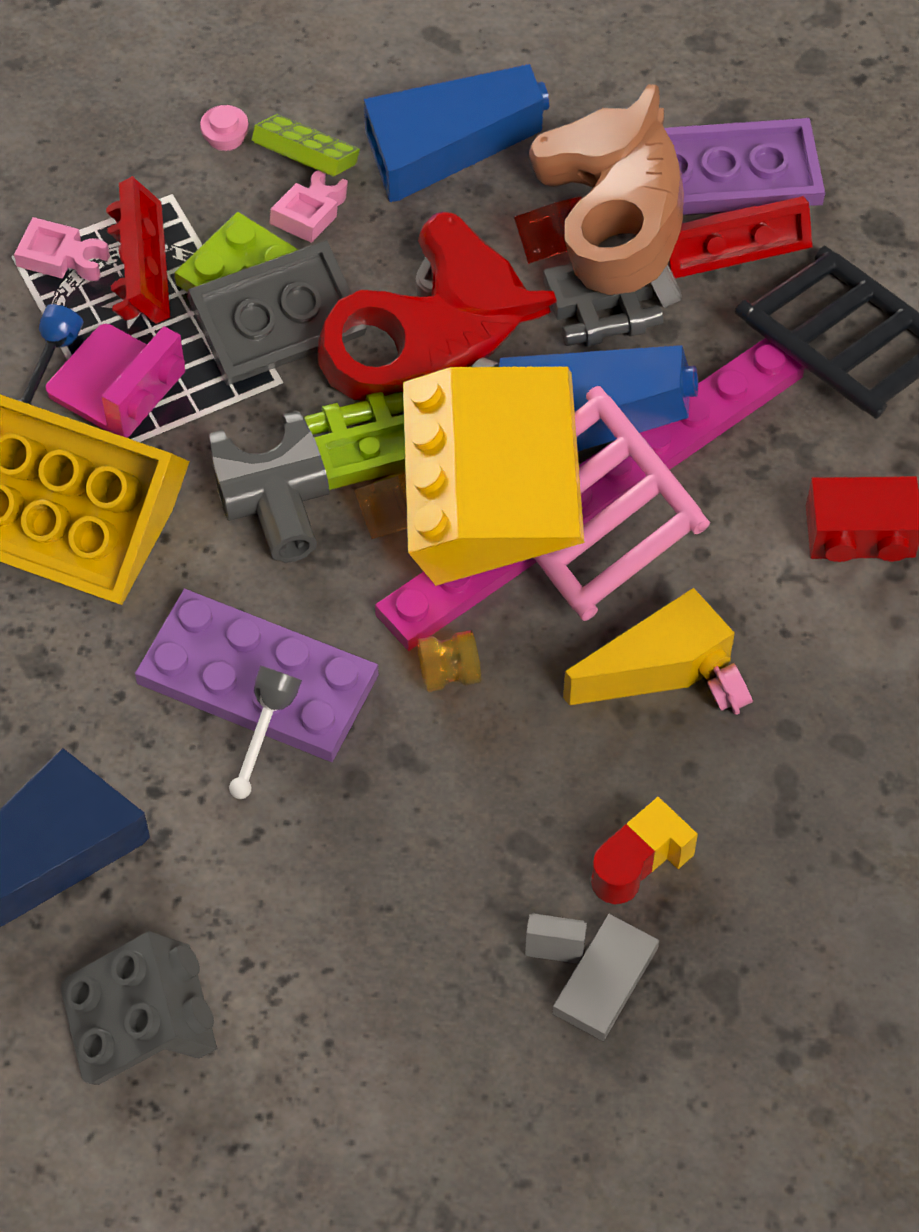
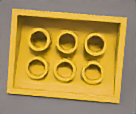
[403,367,585,586]
[0,394,190,605]

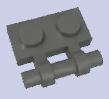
[543,263,663,347]

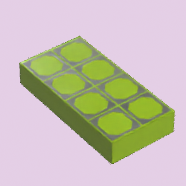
[252,114,360,177]

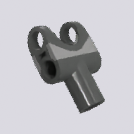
[209,411,330,563]

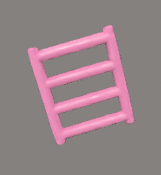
[534,386,710,621]

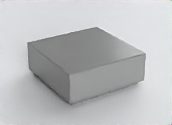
[525,914,587,964]

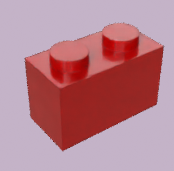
[806,476,919,562]

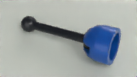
[18,304,83,405]

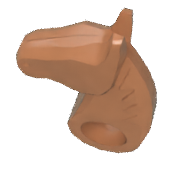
[529,85,684,295]

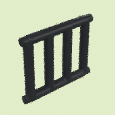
[735,245,919,419]

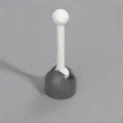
[229,666,302,799]

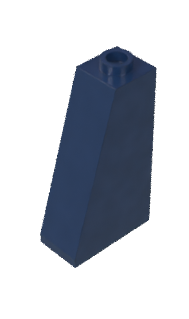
[0,748,150,927]

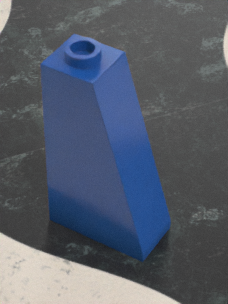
[364,64,549,203]
[499,345,698,451]

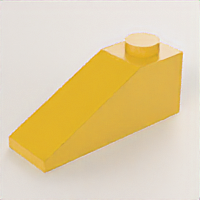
[563,588,735,705]

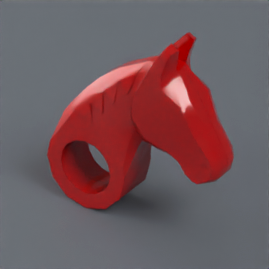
[318,212,557,401]

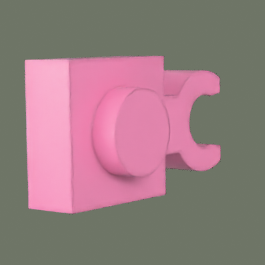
[270,170,348,243]
[14,217,110,281]

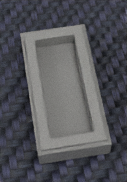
[553,914,659,1041]

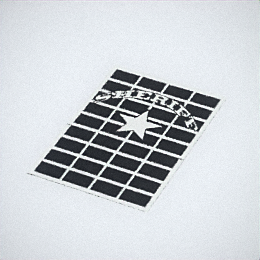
[11,194,283,442]

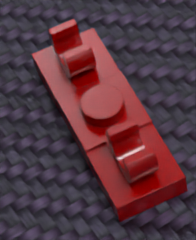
[106,176,170,324]
[668,196,813,279]

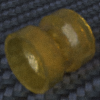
[417,630,481,692]

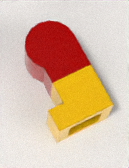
[591,797,698,905]

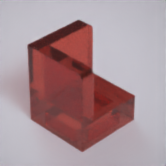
[514,196,582,264]

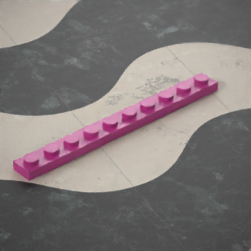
[375,338,805,651]

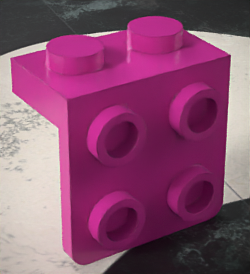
[46,324,186,438]

